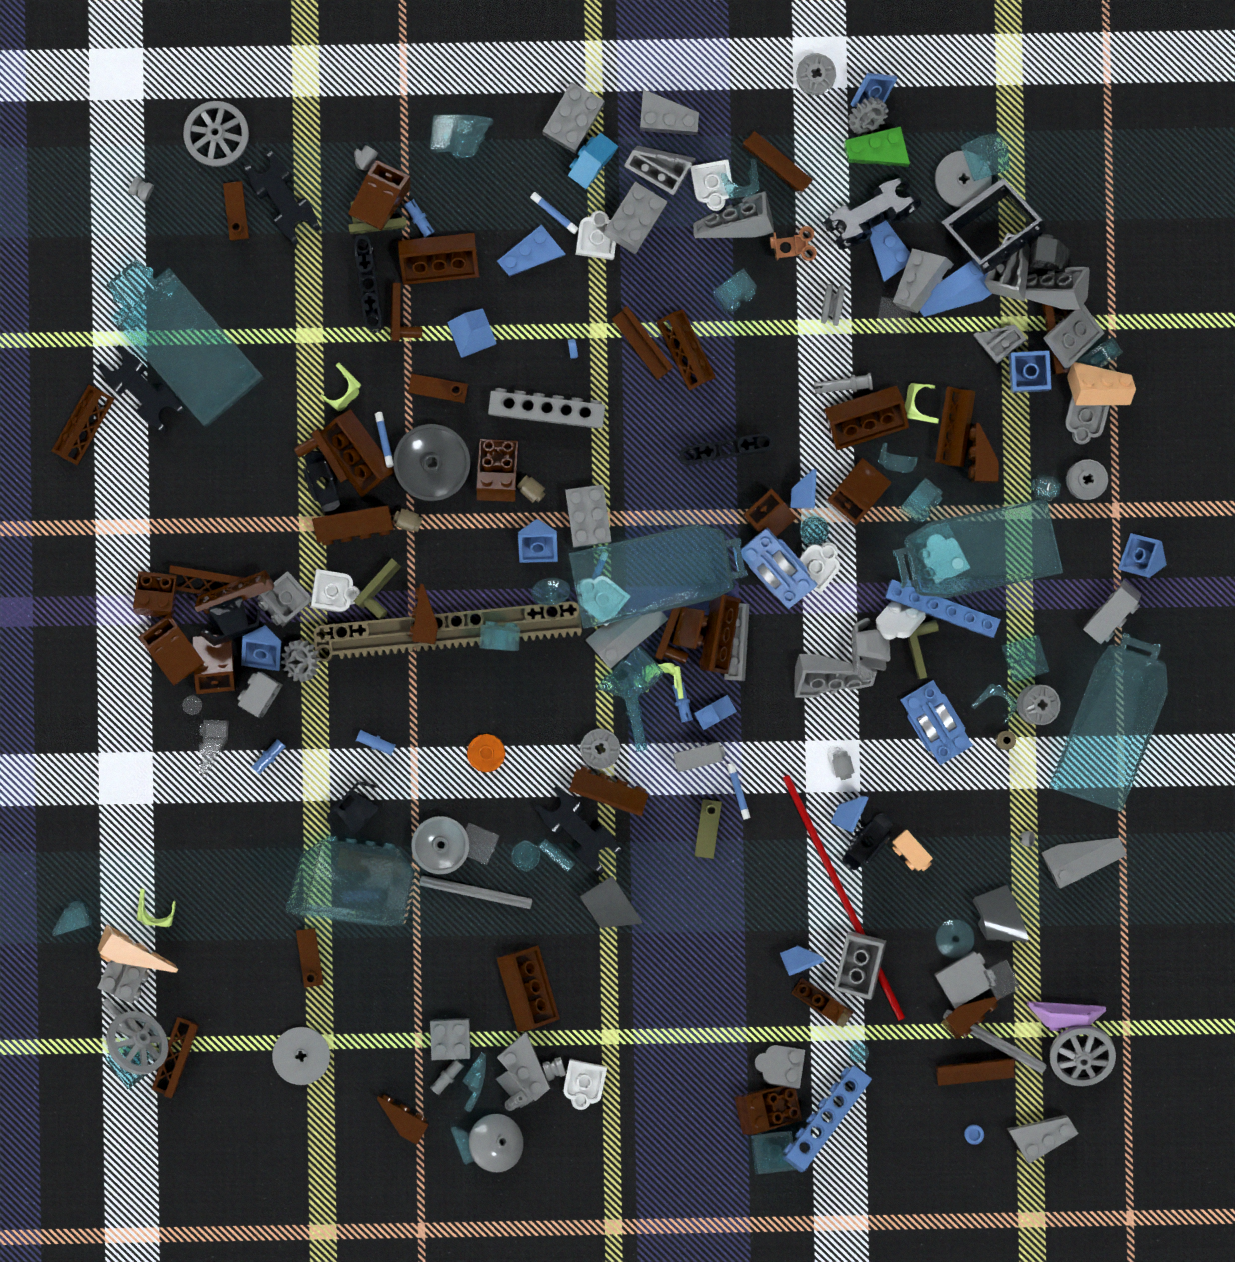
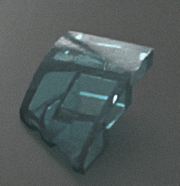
[430,114,493,158]
[597,646,665,701]
[462,1053,486,1112]

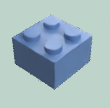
[1009,351,1051,393]

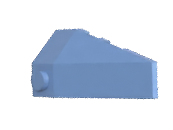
[919,256,992,317]

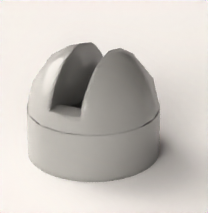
[1019,831,1035,847]

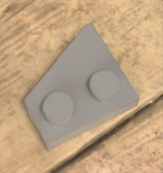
[973,324,1027,364]

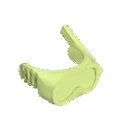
[320,362,361,411]
[905,383,939,424]
[644,663,684,699]
[137,889,176,927]

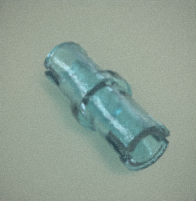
[538,838,575,872]

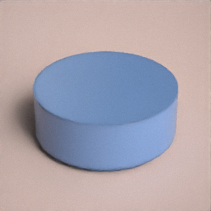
[568,339,578,359]
[964,1124,984,1144]

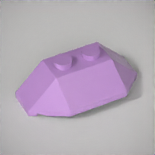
[1027,1001,1106,1031]

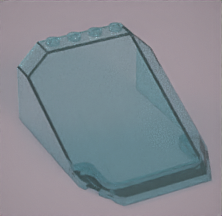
[286,836,416,925]

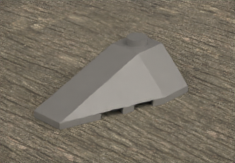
[693,191,774,238]
[1025,267,1090,310]
[586,605,668,669]
[794,654,877,698]
[1041,838,1127,888]

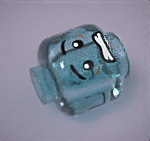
[1031,474,1061,501]

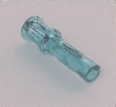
[622,692,648,752]

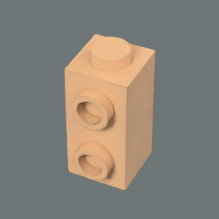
[892,829,933,871]

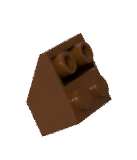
[743,489,796,536]
[133,571,177,618]

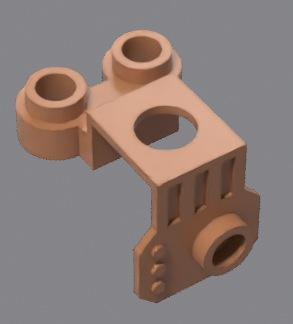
[770,226,817,261]

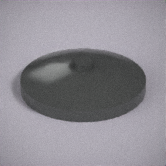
[393,424,470,501]

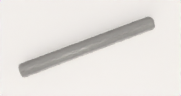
[419,875,532,909]
[943,1009,1047,1073]

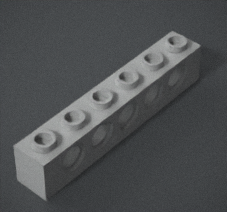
[488,388,605,429]

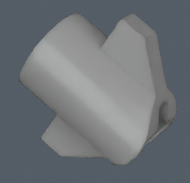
[354,145,378,170]

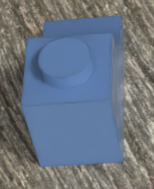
[694,695,737,730]

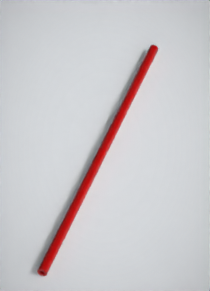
[783,775,905,1021]

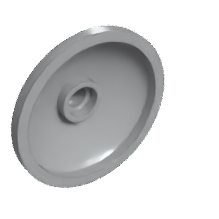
[412,816,469,874]
[469,1114,523,1172]

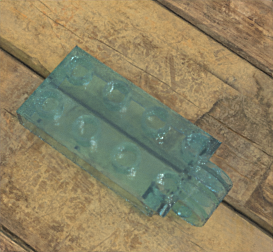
[106,258,264,428]

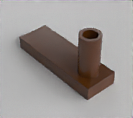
[223,181,249,241]
[390,283,422,342]
[408,374,468,404]
[294,429,348,483]
[655,603,689,664]
[296,927,324,988]

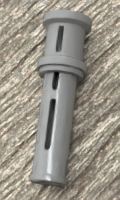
[814,373,873,394]

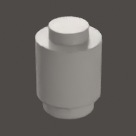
[832,751,855,781]

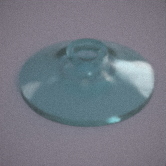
[532,578,570,605]
[936,919,974,958]

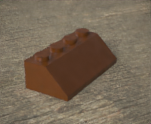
[398,233,479,285]
[824,386,909,451]
[320,409,394,497]
[312,506,394,546]
[699,594,741,674]
[569,766,649,817]
[496,945,560,1032]

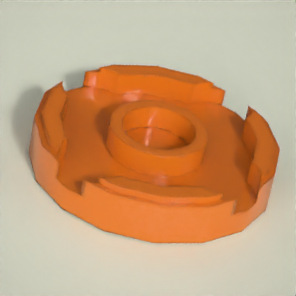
[467,734,506,772]

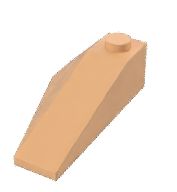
[98,924,178,973]

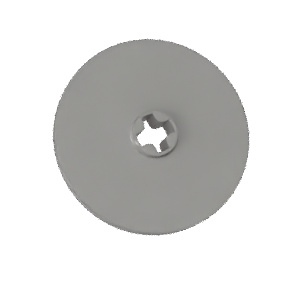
[935,151,992,208]
[272,1027,330,1085]

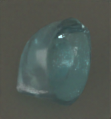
[800,516,829,545]
[511,840,540,872]

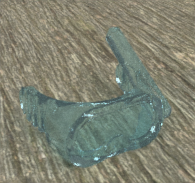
[721,159,759,199]
[878,443,918,473]
[971,684,1017,724]

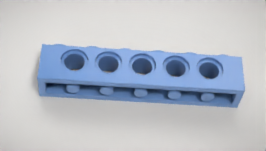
[884,580,1000,638]
[783,1065,872,1172]

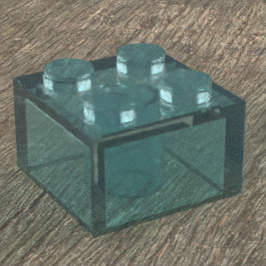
[712,268,757,314]
[898,478,943,524]
[479,621,521,651]
[750,1131,796,1175]

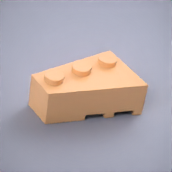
[1067,362,1136,405]

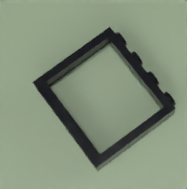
[941,178,1046,275]

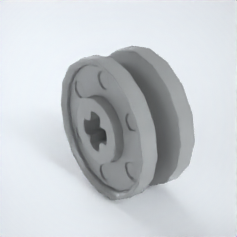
[796,53,836,96]
[821,284,845,326]
[1066,459,1108,500]
[1017,685,1060,725]
[580,728,620,769]

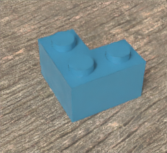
[568,133,619,189]

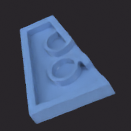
[869,221,911,283]
[497,225,566,277]

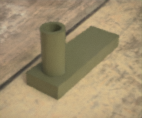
[349,201,407,235]
[354,559,401,620]
[908,620,939,679]
[694,799,722,859]

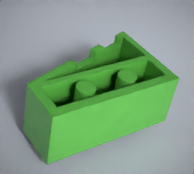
[843,127,910,167]

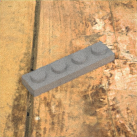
[724,603,749,681]

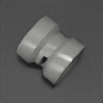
[128,176,154,202]
[542,1057,566,1081]

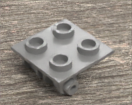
[496,1071,533,1111]

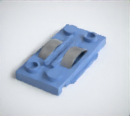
[738,527,818,609]
[900,680,973,765]

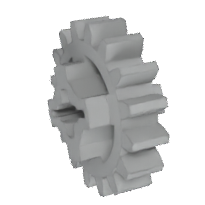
[848,97,888,135]
[281,640,320,682]

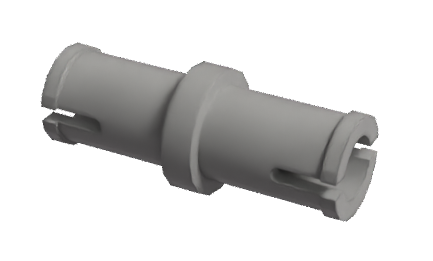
[430,1059,464,1095]

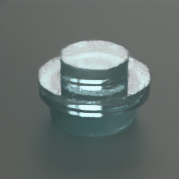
[849,1043,869,1063]

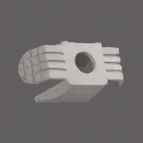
[851,618,891,680]

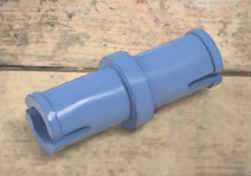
[404,199,435,238]
[672,683,693,723]
[356,730,396,756]
[251,739,286,775]

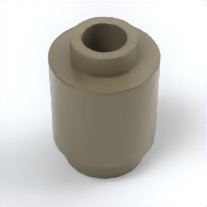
[517,475,546,503]
[393,508,423,532]
[995,731,1016,750]

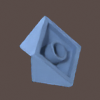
[851,73,898,107]
[447,308,497,358]
[791,469,817,510]
[518,519,558,563]
[1118,533,1167,578]
[241,625,281,671]
[830,795,868,833]
[780,945,825,976]

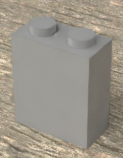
[673,742,726,772]
[934,951,995,1008]

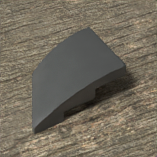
[580,876,643,928]
[973,885,1029,943]

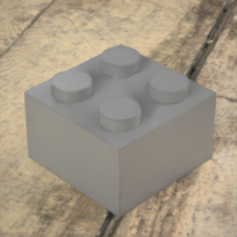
[430,1018,471,1060]

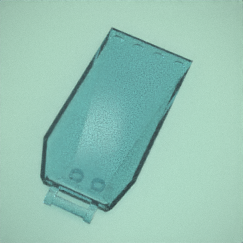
[893,498,1063,598]
[569,524,748,629]
[1049,633,1168,812]

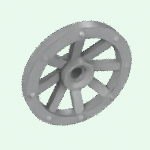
[183,101,249,167]
[106,1011,168,1075]
[1050,1025,1116,1086]

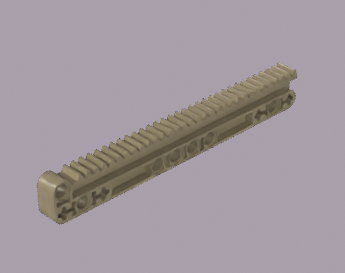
[314,601,582,662]

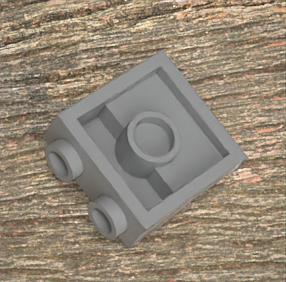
[257,571,312,627]
[97,960,150,1004]

